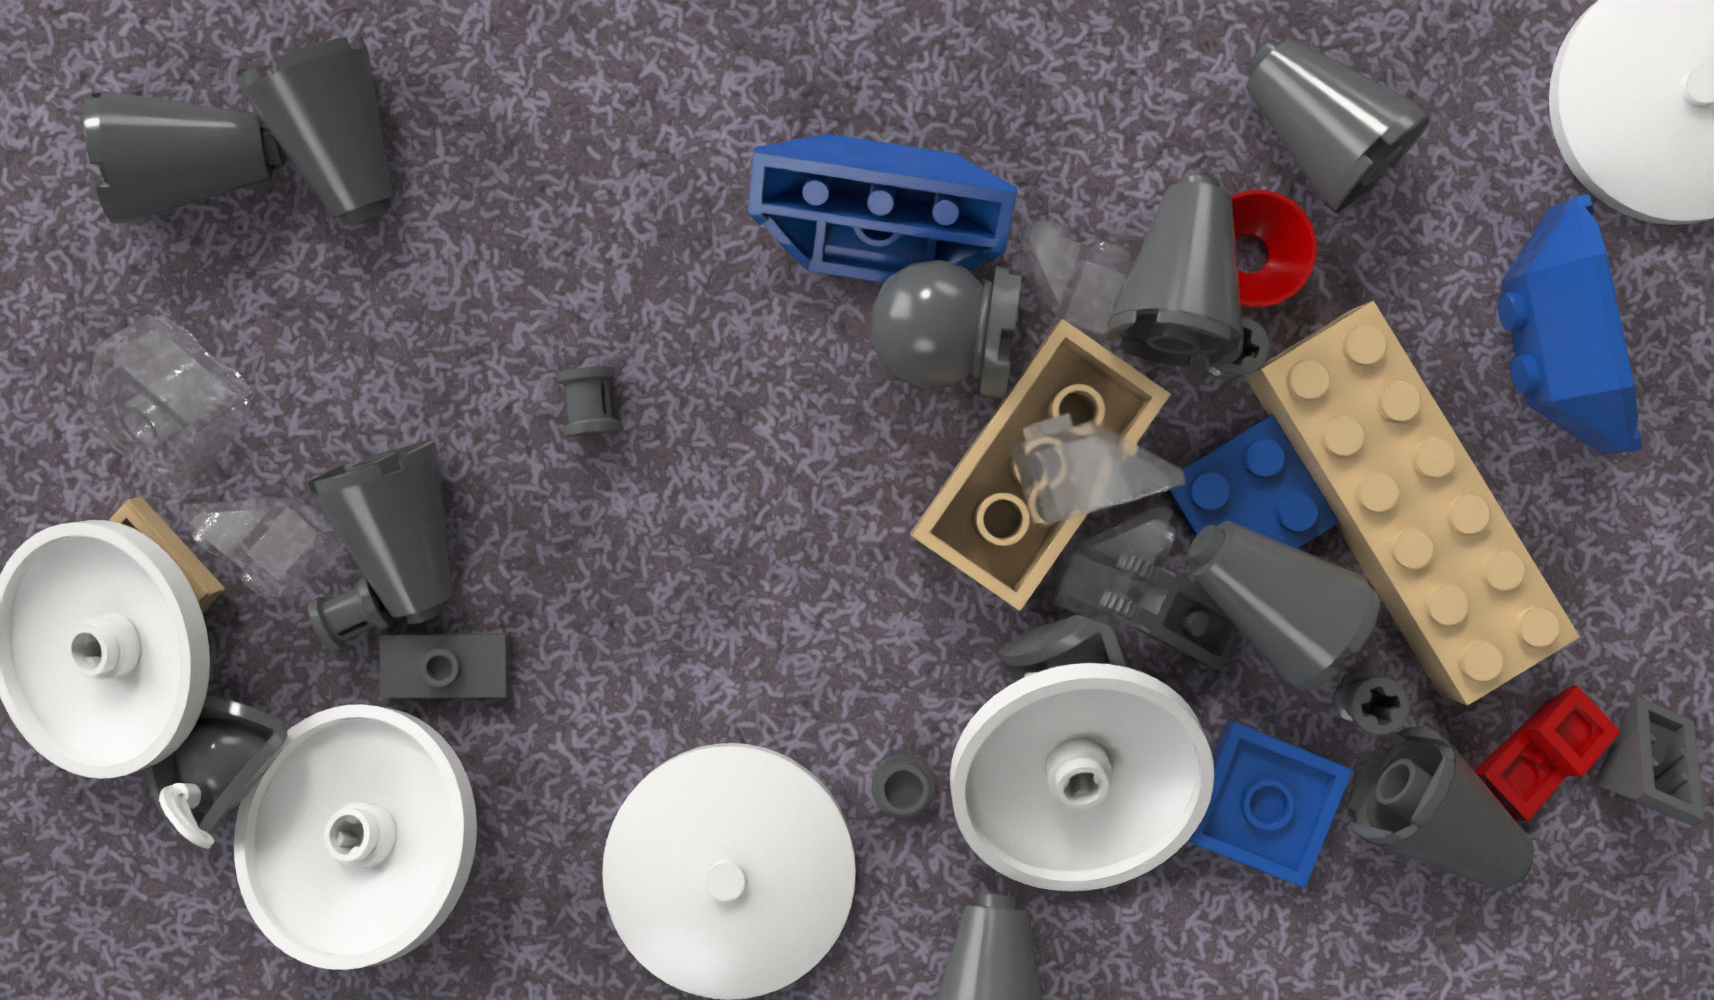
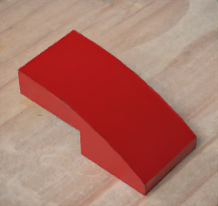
[1474,685,1621,821]

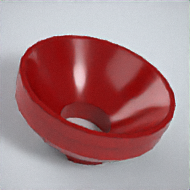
[1231,190,1317,308]

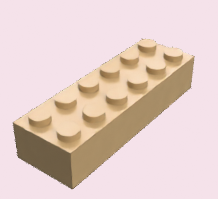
[1244,301,1580,706]

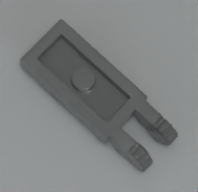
[1099,553,1239,672]

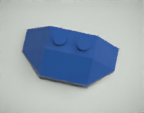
[748,134,1017,283]
[1498,194,1642,454]

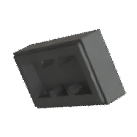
[379,633,511,698]

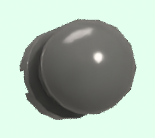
[868,260,1022,399]

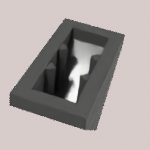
[1595,696,1705,827]

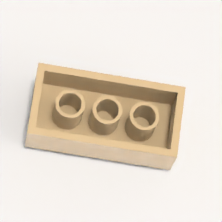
[910,319,1171,611]

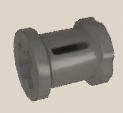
[1199,317,1270,380]
[556,366,620,437]
[308,577,395,652]
[1334,670,1410,735]

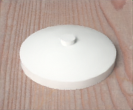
[1549,0,1714,225]
[0,520,210,779]
[950,663,1214,891]
[234,704,477,970]
[602,743,856,1000]

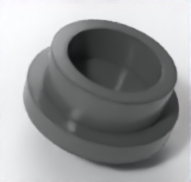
[872,754,935,818]

